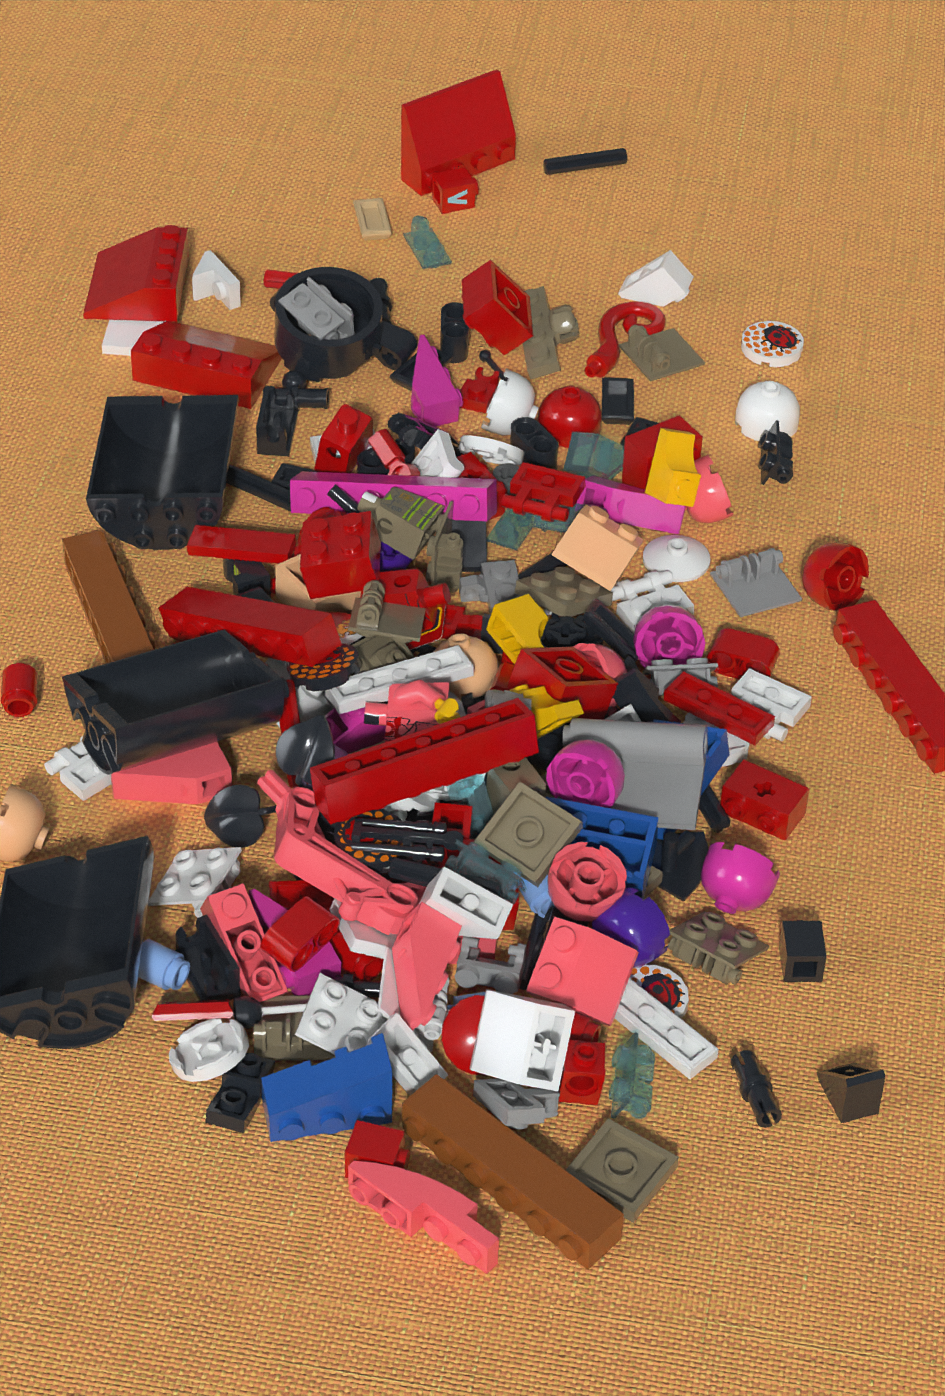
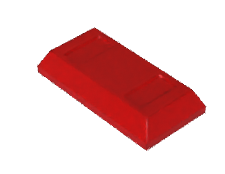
[152,999,234,1021]

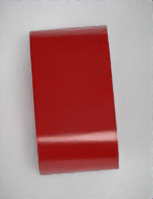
[707,628,780,679]
[260,896,340,972]

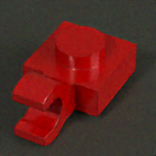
[441,604,483,640]

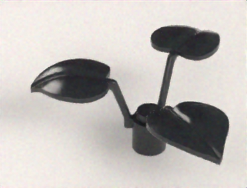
[204,715,335,880]

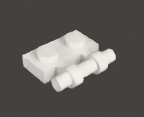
[607,570,694,633]
[731,668,812,742]
[44,736,112,801]

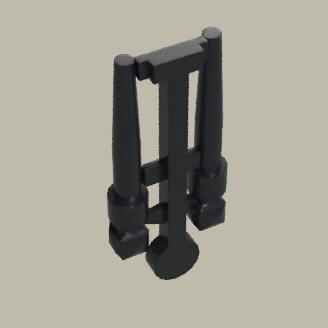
[351,818,463,862]

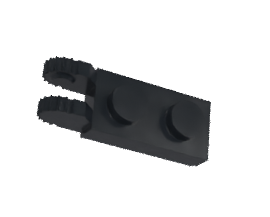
[387,412,464,457]

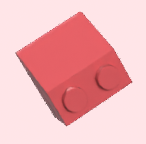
[526,917,639,1026]

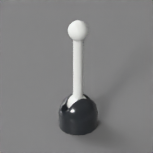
[233,996,307,1029]

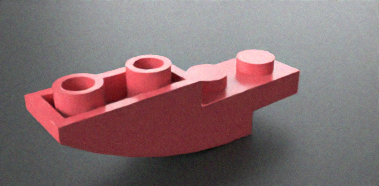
[348,1161,499,1274]

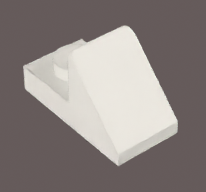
[192,250,241,310]
[368,1013,448,1096]

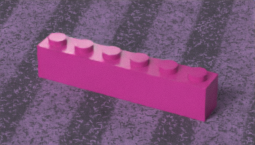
[290,471,497,522]

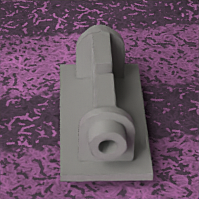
[278,283,345,340]
[643,658,718,696]

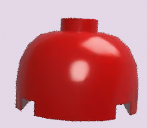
[537,386,602,448]
[802,542,869,611]

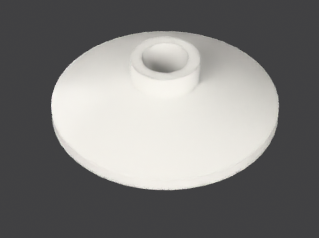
[643,535,710,582]

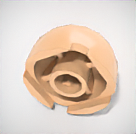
[433,634,499,700]
[0,784,50,862]

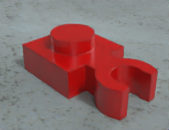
[459,367,499,414]

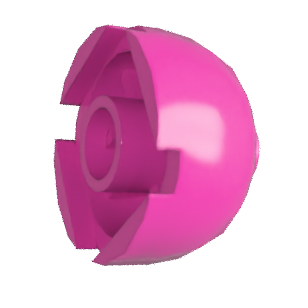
[633,604,705,668]
[546,739,625,808]
[701,842,780,914]

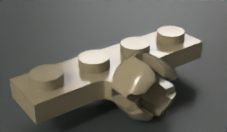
[523,286,579,379]

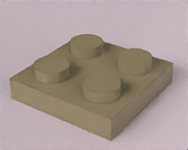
[514,567,613,617]
[474,782,583,887]
[566,1118,679,1223]

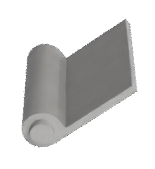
[563,718,708,830]

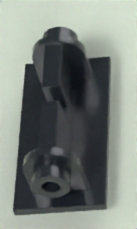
[758,420,793,485]

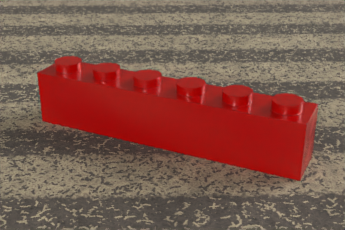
[158,586,342,667]
[833,600,945,774]
[310,698,539,824]

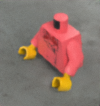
[364,680,460,742]

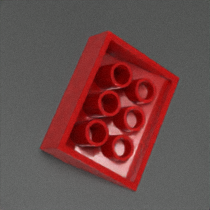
[401,69,516,196]
[83,225,189,322]
[131,321,282,409]

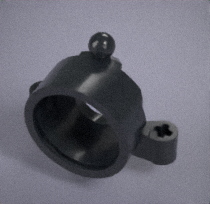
[270,267,418,389]

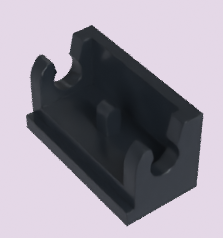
[256,386,298,457]
[174,915,241,1000]

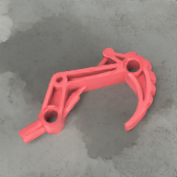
[257,770,429,935]

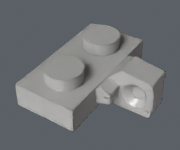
[459,560,520,615]
[473,1078,560,1129]

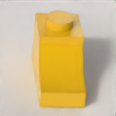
[645,428,701,507]
[486,594,548,665]
[509,684,584,739]

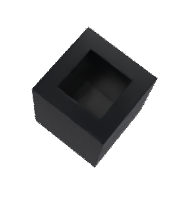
[779,920,827,982]

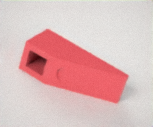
[111,742,232,804]
[200,883,288,1003]
[392,902,462,1031]

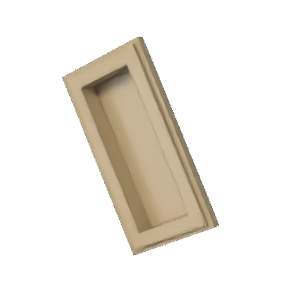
[353,198,392,241]

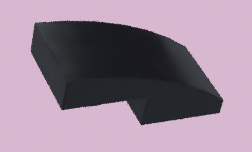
[613,668,681,723]
[205,1053,275,1133]

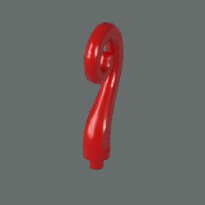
[584,302,666,378]

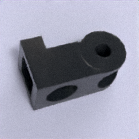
[223,559,271,598]

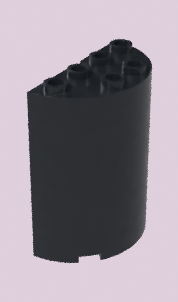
[86,395,239,550]
[62,629,289,775]
[0,836,154,1049]

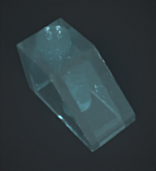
[563,432,624,480]

